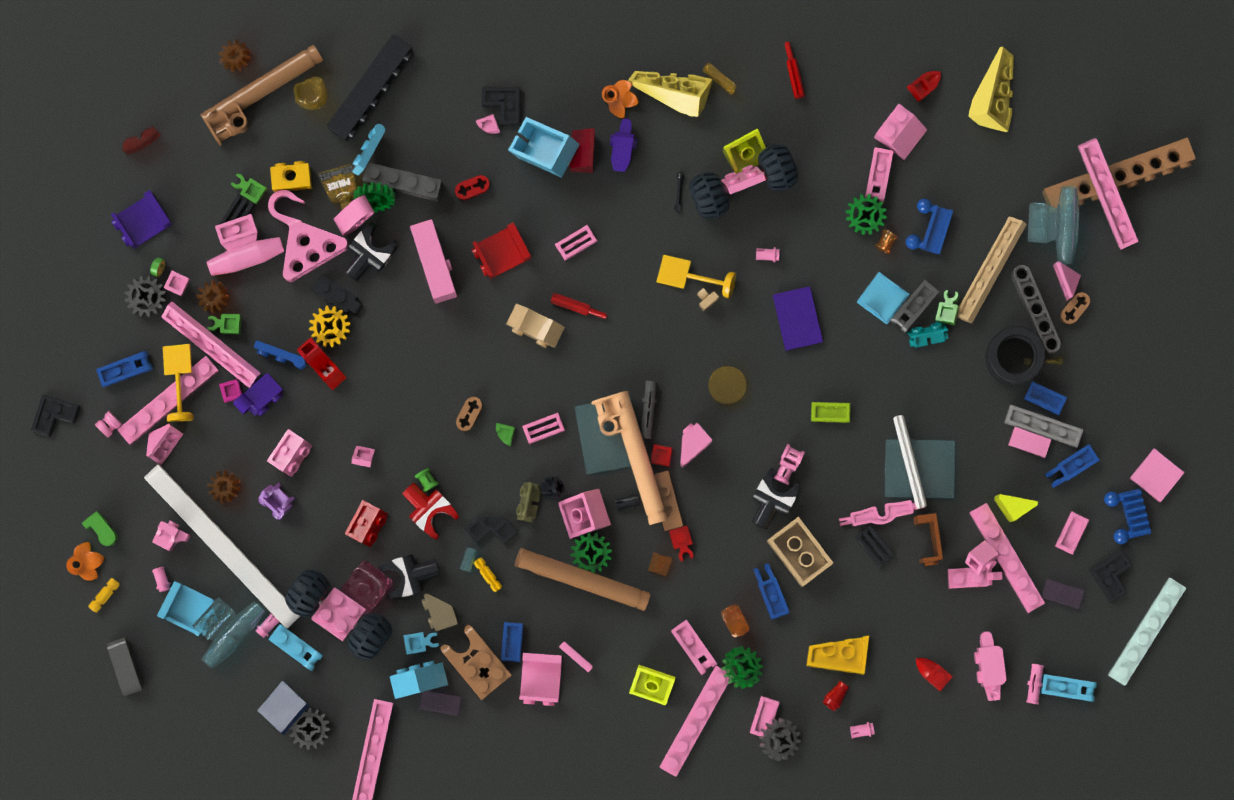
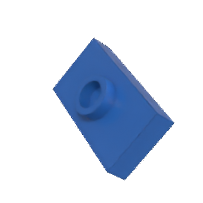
[1024,381,1067,415]
[501,622,523,662]

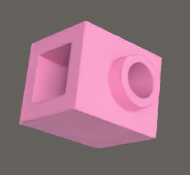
[965,540,999,575]

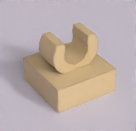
[697,288,719,311]

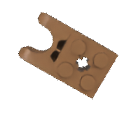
[440,624,512,700]

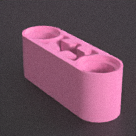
[334,195,374,236]

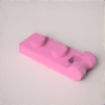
[865,147,893,203]
[671,620,717,675]

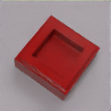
[650,444,672,467]

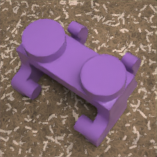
[258,483,296,520]

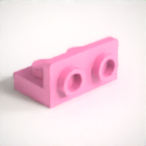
[267,429,312,477]

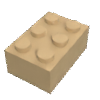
[767,517,833,587]

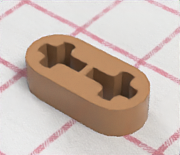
[1060,292,1090,325]
[456,397,482,432]

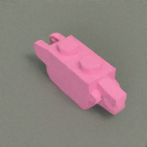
[974,631,1006,701]

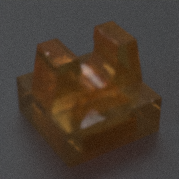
[648,552,672,576]

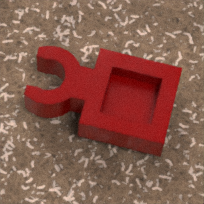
[669,526,693,562]

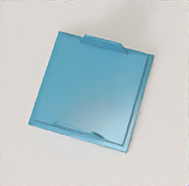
[857,272,910,324]

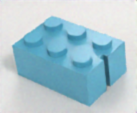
[508,117,580,178]

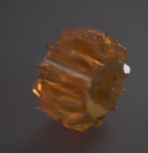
[218,40,251,72]
[197,280,230,313]
[207,470,241,503]
[721,604,750,638]

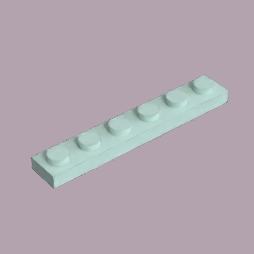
[1108,578,1186,686]

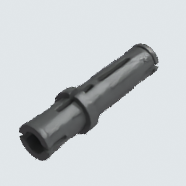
[641,381,657,439]

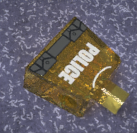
[318,163,357,210]

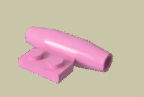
[207,214,284,276]

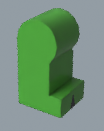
[82,511,118,546]

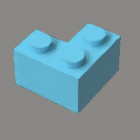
[389,661,448,699]

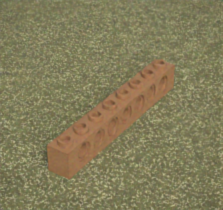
[1042,137,1196,214]

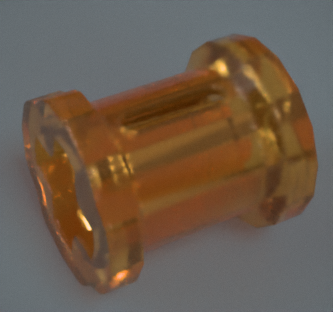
[874,229,898,254]

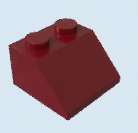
[568,128,595,173]

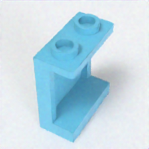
[157,581,219,637]

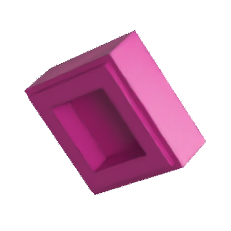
[219,379,242,403]

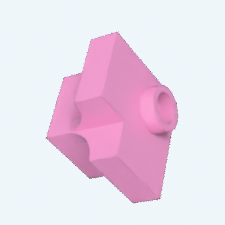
[152,520,191,552]

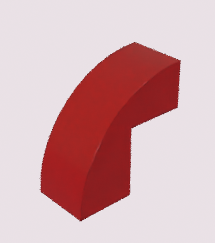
[297,337,347,390]

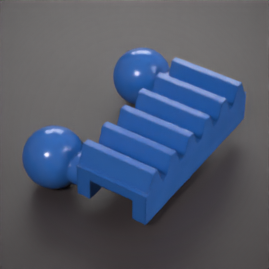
[906,198,953,255]
[1104,489,1151,544]

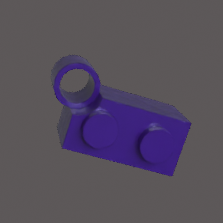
[233,373,284,417]

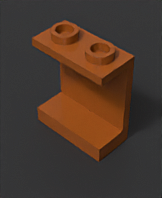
[913,513,943,566]

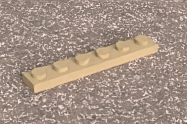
[957,216,1027,323]

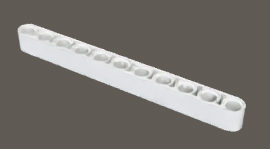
[144,464,300,629]

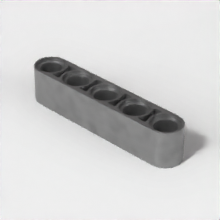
[1011,265,1061,354]

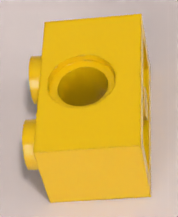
[270,161,312,193]

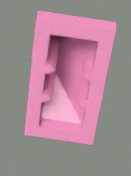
[1053,261,1081,301]
[146,424,183,465]

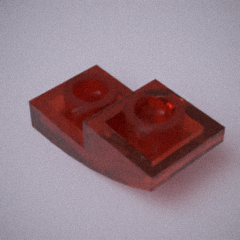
[121,126,161,155]

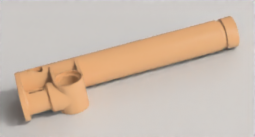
[591,391,668,525]

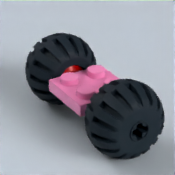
[689,144,799,219]
[285,569,392,660]

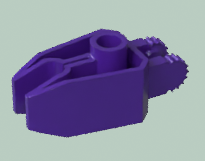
[610,119,638,172]

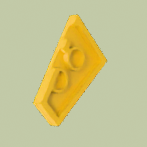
[806,636,869,675]

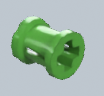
[415,467,439,493]

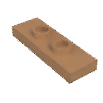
[654,471,683,531]

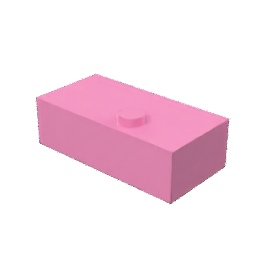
[410,219,457,304]

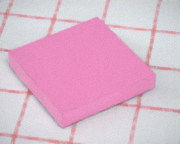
[1129,448,1184,503]

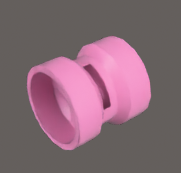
[95,411,122,438]

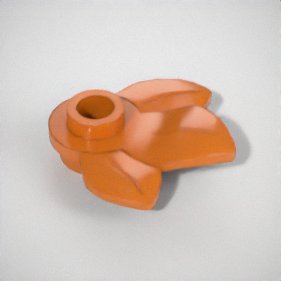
[602,80,639,118]
[66,542,105,581]

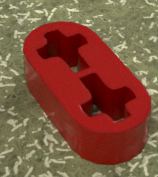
[455,175,490,201]

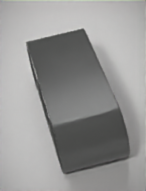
[107,637,143,696]

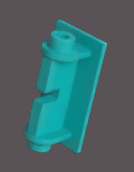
[907,323,948,348]

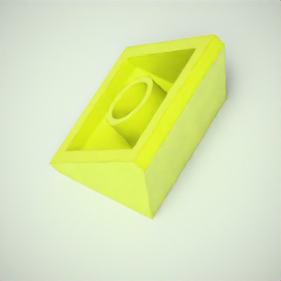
[723,129,766,174]
[994,494,1038,522]
[629,665,676,706]

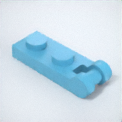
[352,124,385,176]
[268,624,323,671]
[1041,674,1097,702]

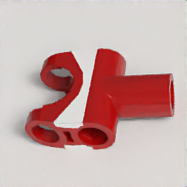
[402,482,459,540]

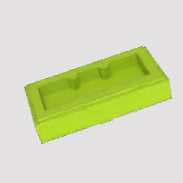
[811,402,850,423]

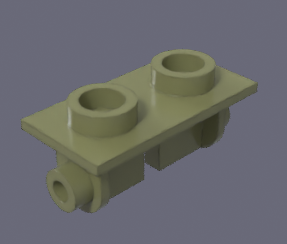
[516,482,541,523]

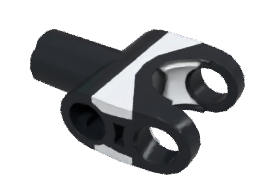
[344,222,399,281]
[752,468,800,530]
[379,554,440,599]

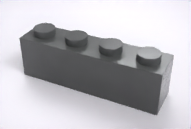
[363,163,443,202]

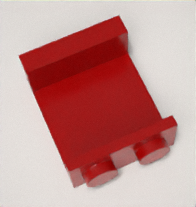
[471,222,531,279]

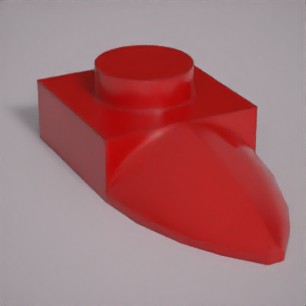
[906,71,941,102]
[916,658,953,691]

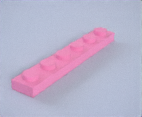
[1078,138,1138,249]
[162,302,261,388]
[118,356,219,445]
[969,503,1045,613]
[659,666,730,777]
[352,699,394,800]

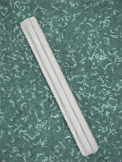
[893,415,927,509]

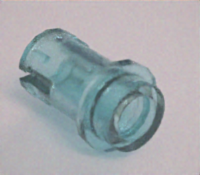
[459,547,478,572]

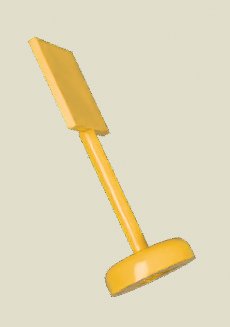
[656,255,736,299]
[163,344,194,422]

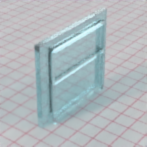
[575,396,633,474]
[884,439,955,498]

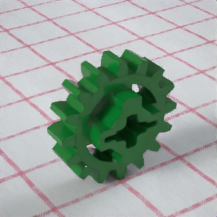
[354,182,395,213]
[845,193,887,235]
[570,532,612,573]
[721,646,763,689]

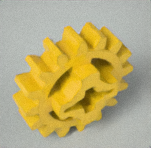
[309,306,351,348]

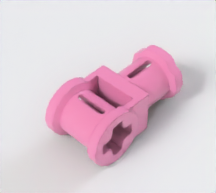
[773,444,805,485]

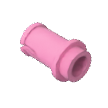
[756,247,780,262]
[152,566,171,592]
[255,613,279,638]
[850,722,875,739]

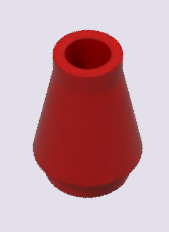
[823,681,849,711]

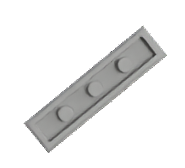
[1004,405,1083,448]

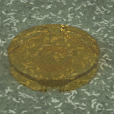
[708,366,747,405]

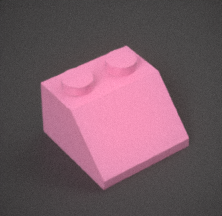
[874,104,927,160]
[680,423,712,468]
[558,488,611,539]

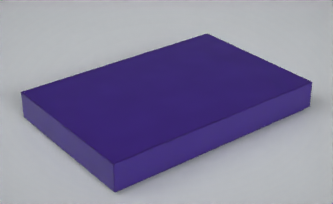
[772,286,823,351]

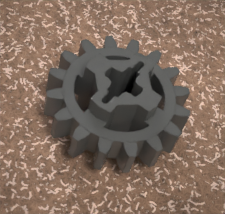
[124,276,167,318]
[289,708,331,750]
[759,718,801,761]

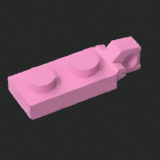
[947,568,1002,589]

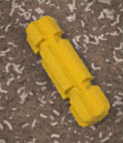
[474,557,502,592]
[89,578,120,613]

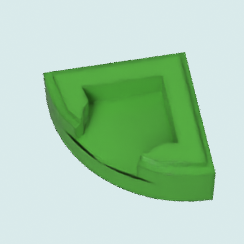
[496,423,515,446]

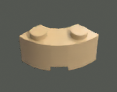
[507,304,565,348]

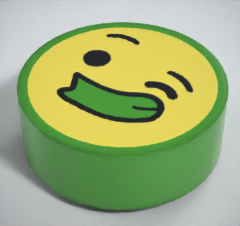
[150,257,165,277]

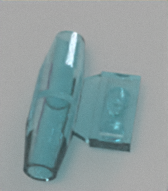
[1028,186,1080,264]
[192,597,265,669]

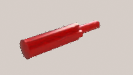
[785,42,805,99]
[550,293,607,319]

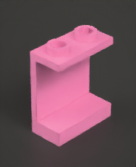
[519,653,562,706]

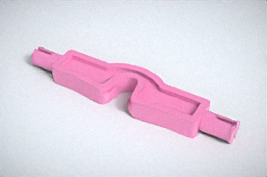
[839,500,922,527]

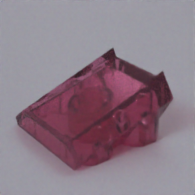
[339,560,393,615]

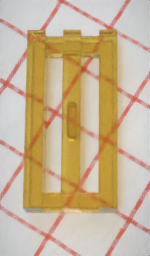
[703,63,737,96]

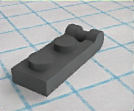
[890,280,939,333]

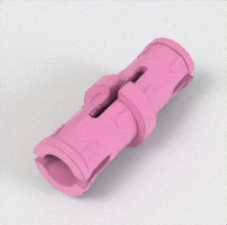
[1026,664,1044,704]

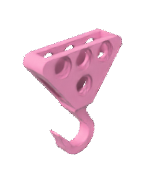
[268,190,349,282]

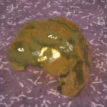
[293,77,328,110]

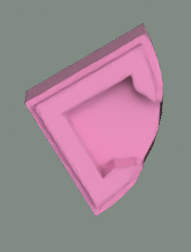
[476,114,500,134]

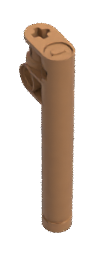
[200,45,323,146]
[514,548,650,611]

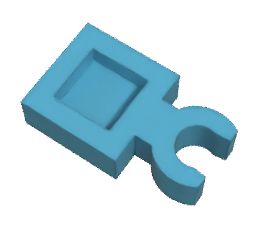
[403,632,439,654]

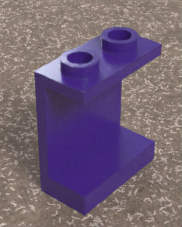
[111,190,173,249]

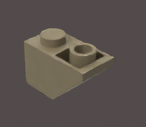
[422,594,459,632]

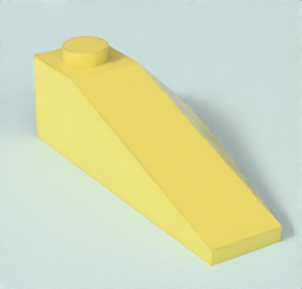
[969,47,1014,132]
[628,71,712,117]

